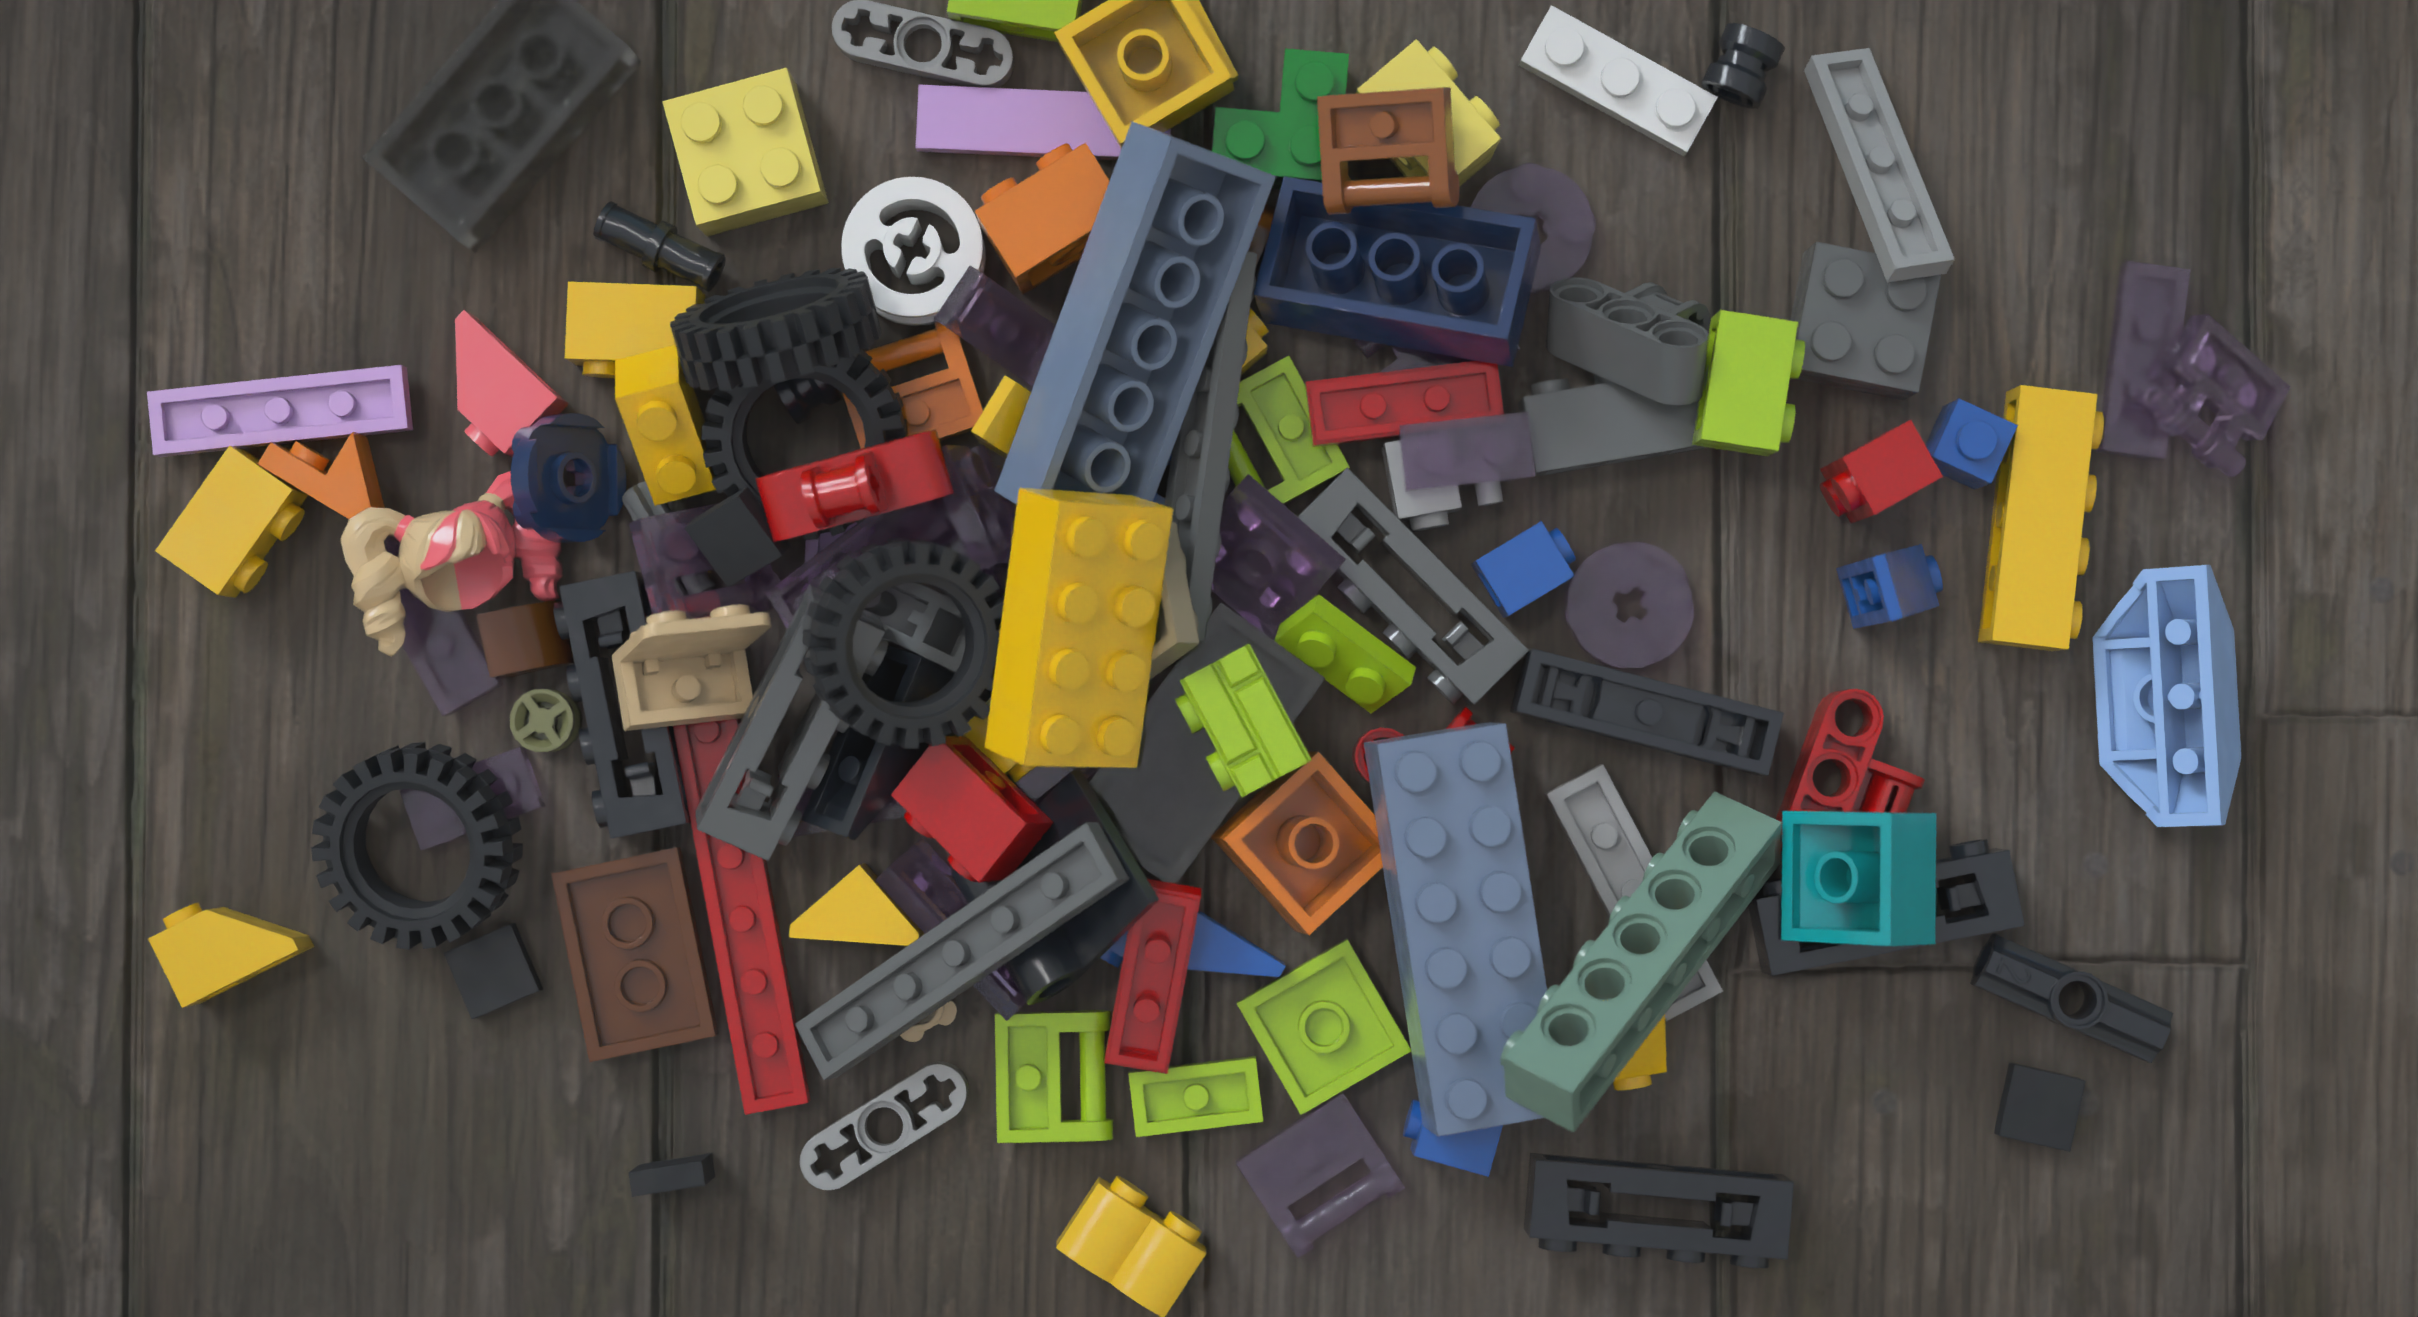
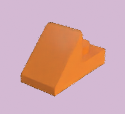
[257,432,385,519]

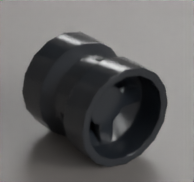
[1701,23,1785,109]

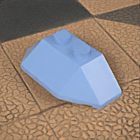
[2092,565,2241,827]

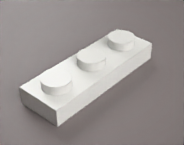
[1519,5,1718,156]

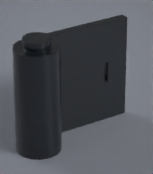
[951,768,1159,1005]

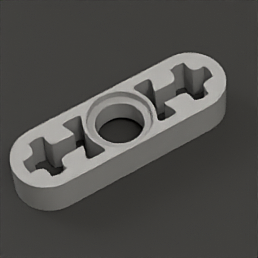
[832,0,1014,88]
[800,1061,969,1190]

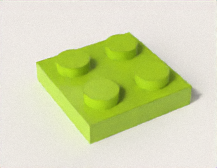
[1236,938,1411,1115]

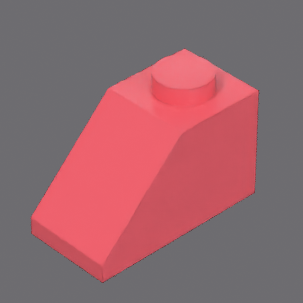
[455,310,569,457]

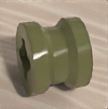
[510,689,582,752]

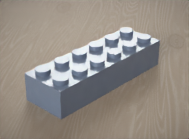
[995,121,1276,505]
[1364,722,1547,1136]

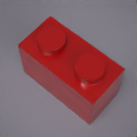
[1820,420,1943,524]
[891,736,1054,883]

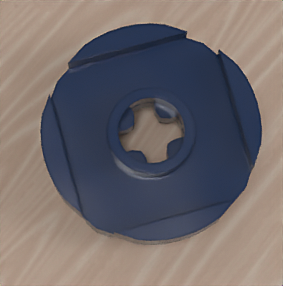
[511,413,627,543]

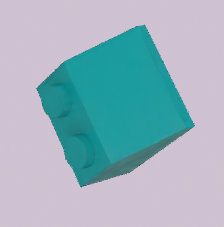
[1781,811,1936,946]

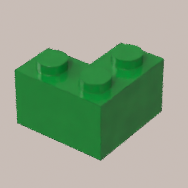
[1212,48,1349,189]

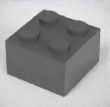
[1790,241,1941,400]

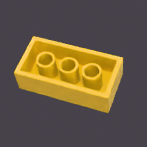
[985,488,1173,768]

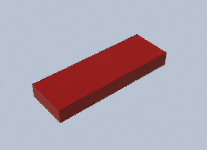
[1305,361,1505,447]
[1104,879,1202,1074]

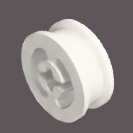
[841,177,986,326]

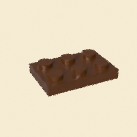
[551,847,719,1062]

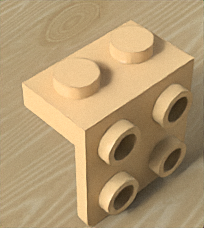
[612,605,771,731]

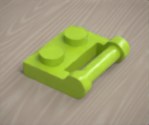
[1228,356,1350,523]
[995,1010,1113,1143]

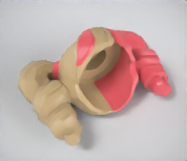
[340,471,563,657]

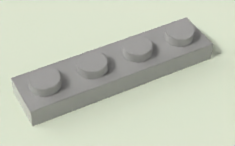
[1804,48,1955,283]
[1544,764,1723,1021]

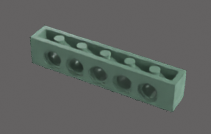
[1500,791,1782,1133]

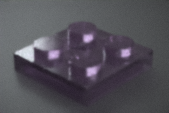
[1211,474,1346,643]

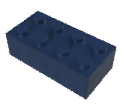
[1254,176,1541,367]

